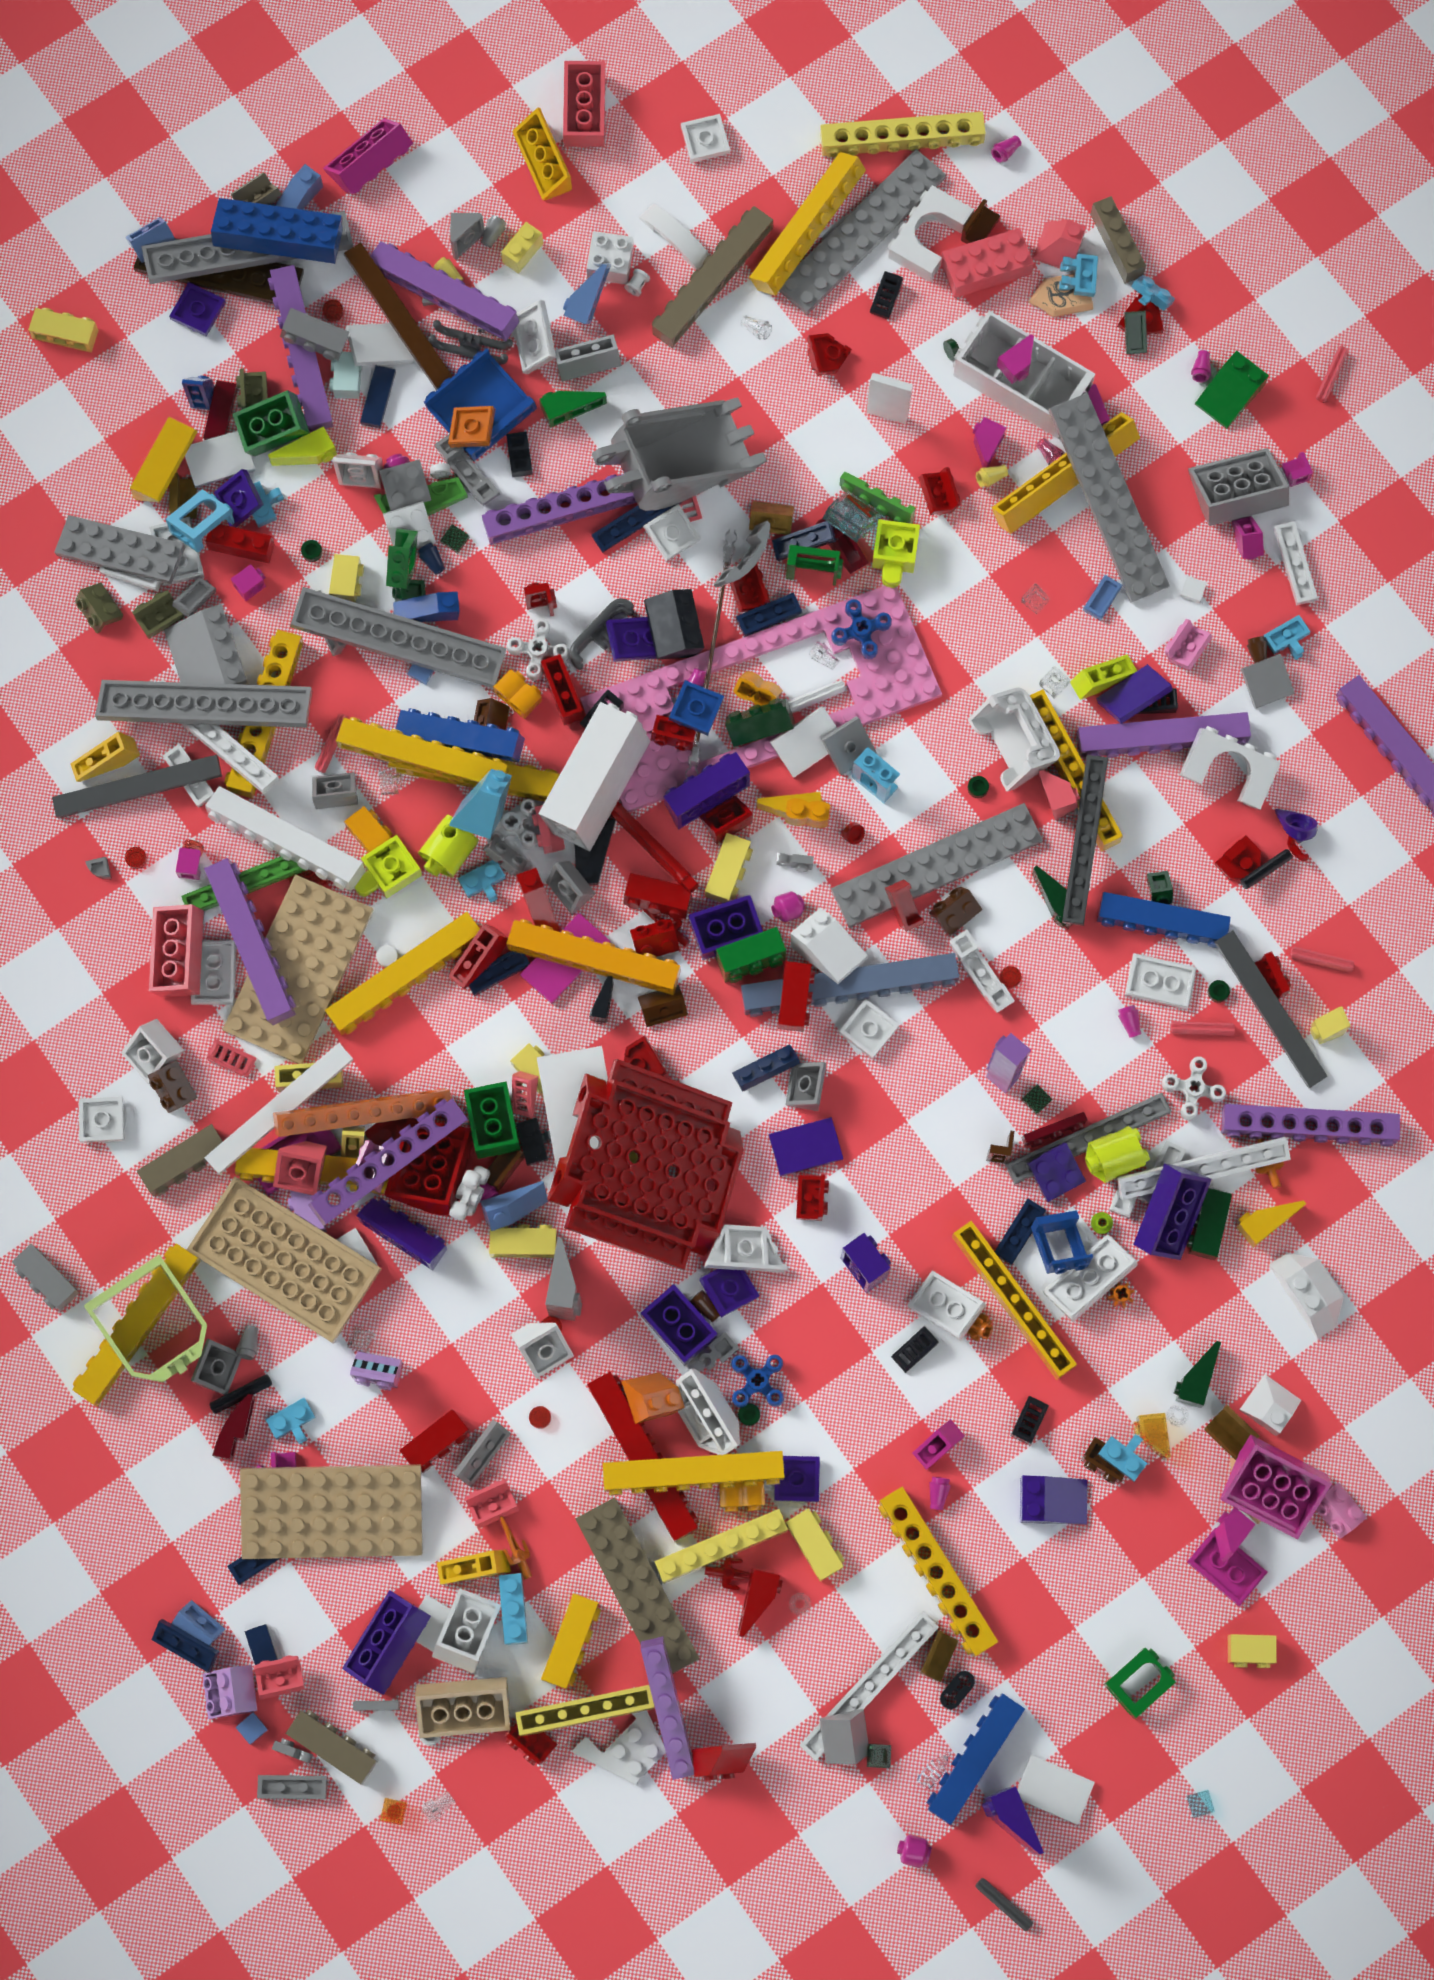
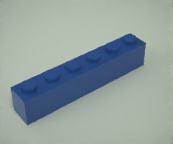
[395,708,525,763]
[1097,892,1231,948]
[926,1693,1025,1825]

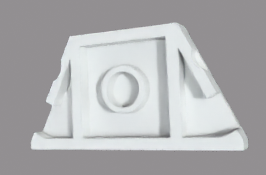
[705,1225,788,1273]

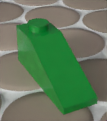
[539,391,607,428]

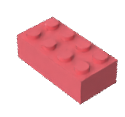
[563,61,606,147]
[941,228,1034,298]
[149,904,204,997]

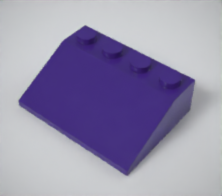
[982,1786,1044,1855]

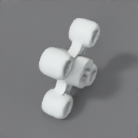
[507,619,570,681]
[487,799,537,849]
[1161,1056,1226,1120]
[449,1166,490,1221]

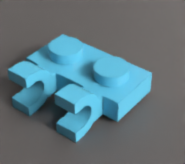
[1059,254,1098,297]

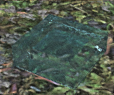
[1186,1789,1215,1818]

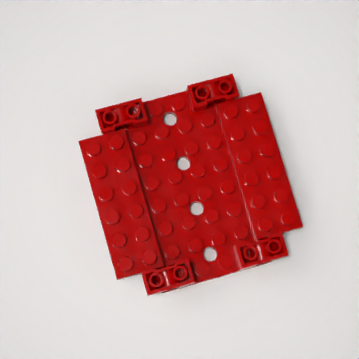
[547,1059,744,1270]

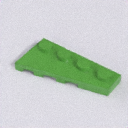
[839,471,916,524]
[374,477,468,516]

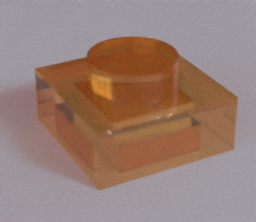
[380,1798,408,1825]

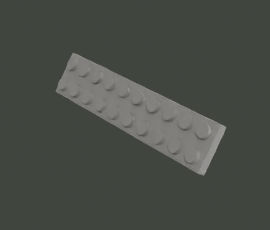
[779,149,946,315]
[141,211,353,284]
[1048,393,1170,603]
[290,587,507,688]
[95,680,313,728]
[831,803,1043,928]

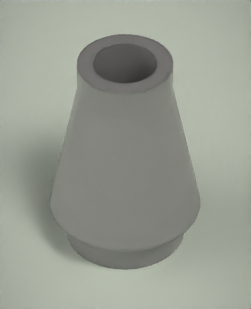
[481,215,506,248]
[236,1325,259,1360]

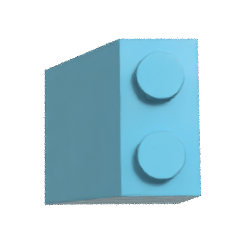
[449,769,512,839]

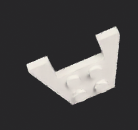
[572,1687,666,1784]

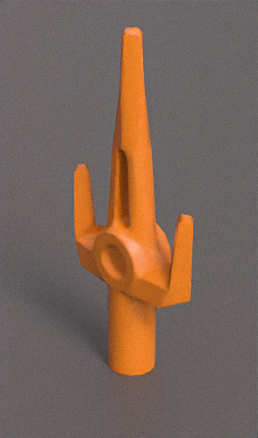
[1255,1138,1285,1189]
[500,1516,532,1580]

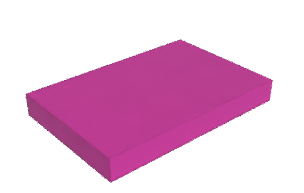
[1187,1528,1268,1607]

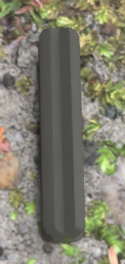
[975,1878,1033,1931]

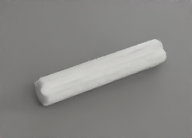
[788,680,846,713]

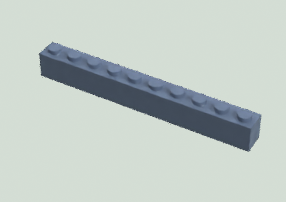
[741,953,959,1017]

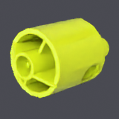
[418,814,479,878]
[1085,1126,1150,1183]

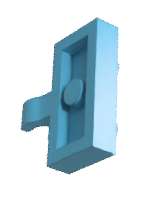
[1131,275,1176,311]
[252,481,284,528]
[1263,615,1311,660]
[458,860,506,903]
[265,1398,316,1444]
[1097,1434,1148,1482]

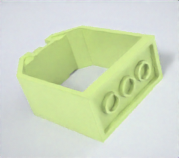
[83,1254,207,1382]

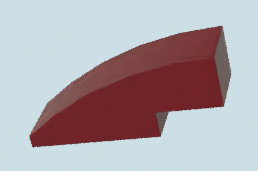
[816,511,869,574]
[212,1394,256,1461]

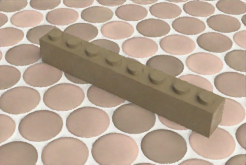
[652,206,773,348]

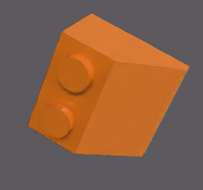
[622,1372,685,1424]

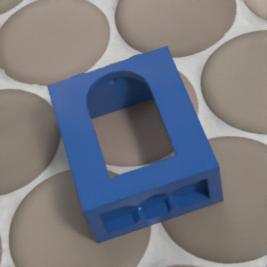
[1031,1210,1093,1274]

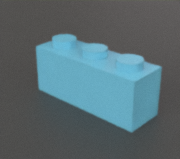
[498,1573,528,1645]

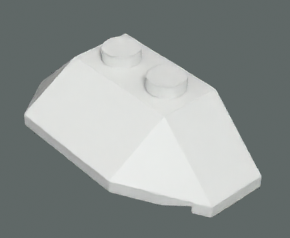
[1268,1253,1344,1339]
[676,1368,740,1455]

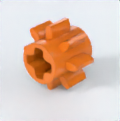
[1107,1282,1135,1309]
[967,1313,993,1342]

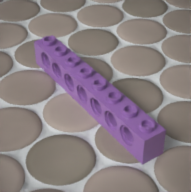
[482,474,637,545]
[308,1098,468,1226]
[1221,1104,1400,1147]

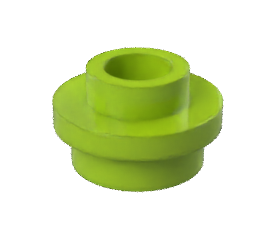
[1091,1212,1113,1234]

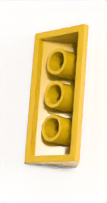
[512,107,572,200]
[130,417,198,503]

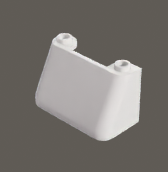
[968,687,1060,792]

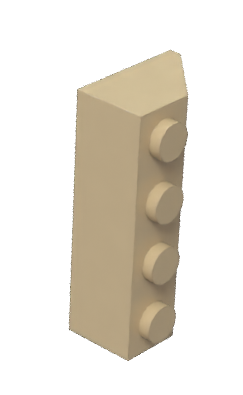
[415,1677,510,1738]

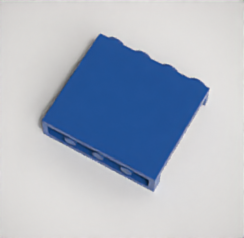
[423,348,537,461]

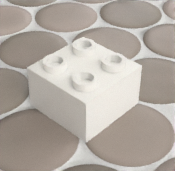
[586,231,634,284]

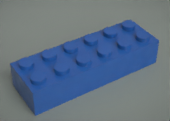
[211,198,343,264]

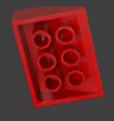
[384,1118,473,1217]

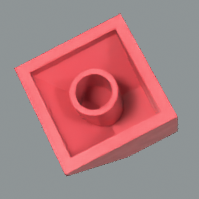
[1032,219,1087,272]
[1038,770,1080,820]
[273,1141,327,1195]

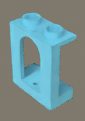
[166,489,235,552]
[852,747,900,804]

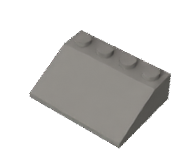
[1188,448,1289,526]
[164,604,248,685]
[545,1238,582,1321]

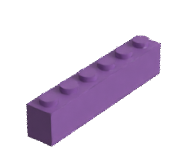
[986,1033,1031,1094]
[640,1636,694,1780]

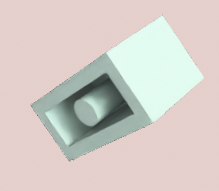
[329,351,362,399]

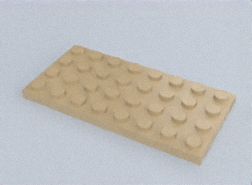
[222,875,374,1064]
[186,1176,382,1344]
[240,1464,423,1559]

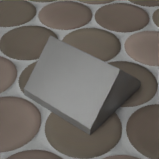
[450,213,485,260]
[312,772,358,810]
[546,861,596,915]
[785,1062,827,1111]
[191,1339,241,1395]
[820,1709,870,1765]

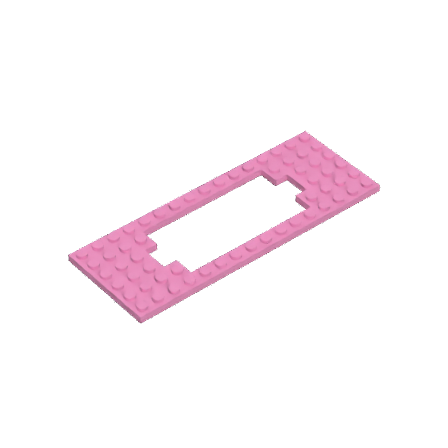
[580,586,942,813]

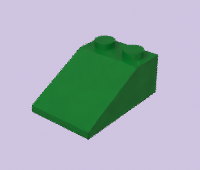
[1194,350,1269,429]

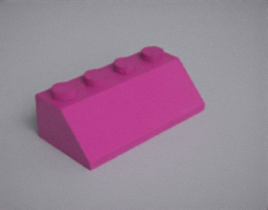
[323,118,414,194]

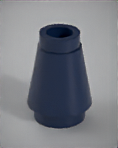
[418,542,446,575]

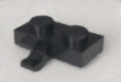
[516,1117,551,1166]

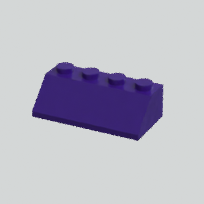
[663,752,750,830]
[1133,1163,1212,1260]
[356,1198,447,1271]
[342,1590,431,1695]

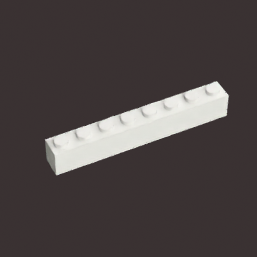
[205,786,365,892]

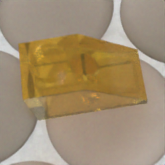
[1133,1413,1171,1460]

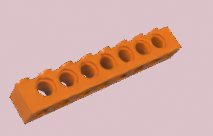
[273,1088,451,1137]

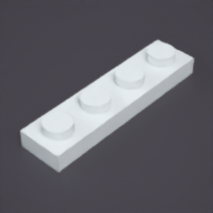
[1274,521,1318,606]

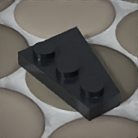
[574,820,616,885]

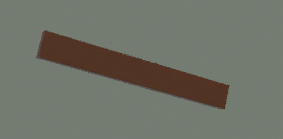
[343,243,453,390]

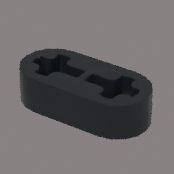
[940,1671,975,1710]

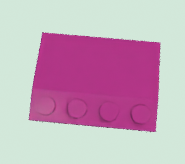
[1220,1434,1332,1540]

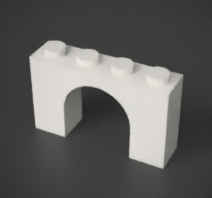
[887,185,974,282]
[1179,726,1281,810]

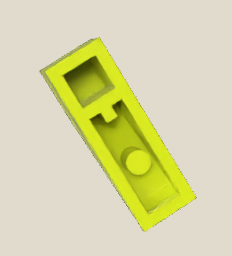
[268,426,337,466]
[1070,654,1137,700]

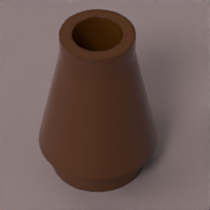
[1247,636,1267,663]
[690,1290,720,1323]

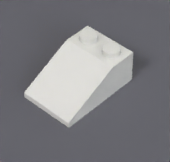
[333,452,383,489]
[790,907,868,984]
[432,1588,501,1673]

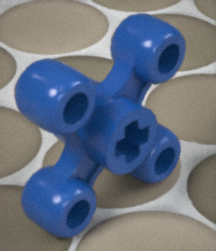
[831,599,892,659]
[731,1354,784,1408]

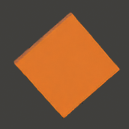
[448,406,495,448]

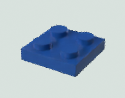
[668,680,724,736]

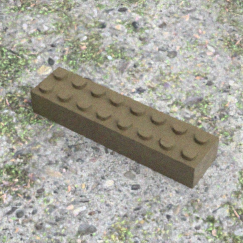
[575,1497,700,1674]

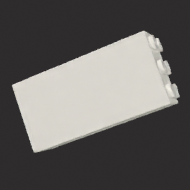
[952,310,1095,439]
[538,702,650,851]
[537,1046,608,1168]

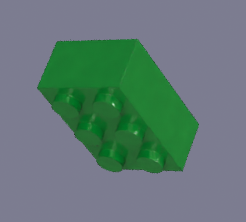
[232,390,310,457]
[716,927,786,983]
[464,1081,521,1159]

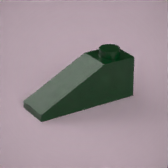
[1032,865,1072,929]
[1173,1341,1221,1408]

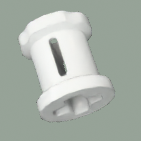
[624,269,650,297]

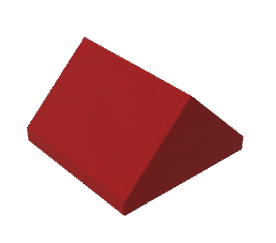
[699,795,753,844]

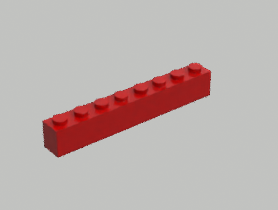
[587,1371,700,1543]

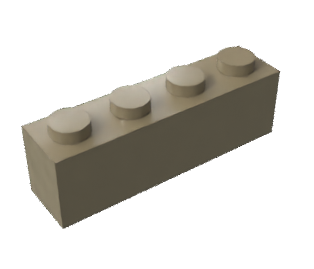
[1090,196,1146,284]
[137,1124,223,1197]
[285,1709,378,1785]

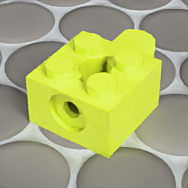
[872,519,920,588]
[354,835,423,899]

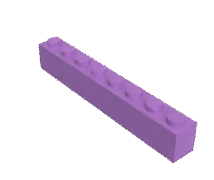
[370,241,519,341]
[268,265,334,432]
[1336,675,1434,818]
[1077,712,1251,759]
[204,858,297,1025]

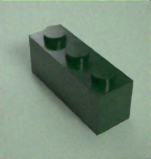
[725,698,795,747]
[1187,1188,1232,1261]

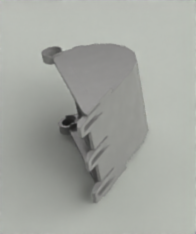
[592,397,767,511]

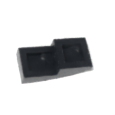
[506,431,533,478]

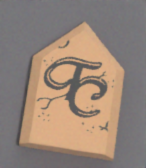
[1028,273,1093,317]

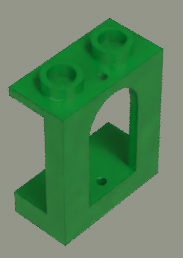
[386,528,418,589]
[786,545,843,586]
[1103,1647,1176,1719]

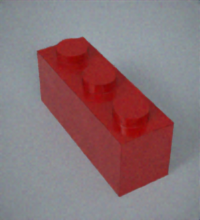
[205,524,275,564]
[541,654,584,726]
[623,873,692,919]
[778,961,815,1032]
[399,1409,470,1473]

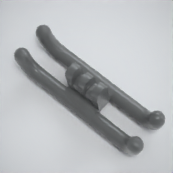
[428,320,513,365]
[570,598,634,670]

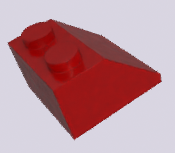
[692,1743,756,1781]

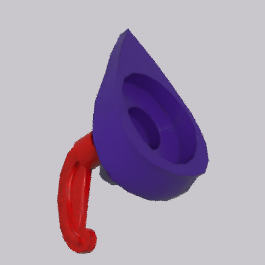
[1275,809,1318,861]

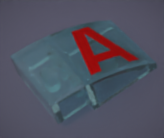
[822,492,883,542]

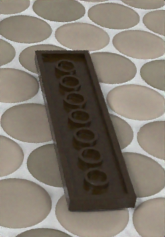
[134,238,304,304]

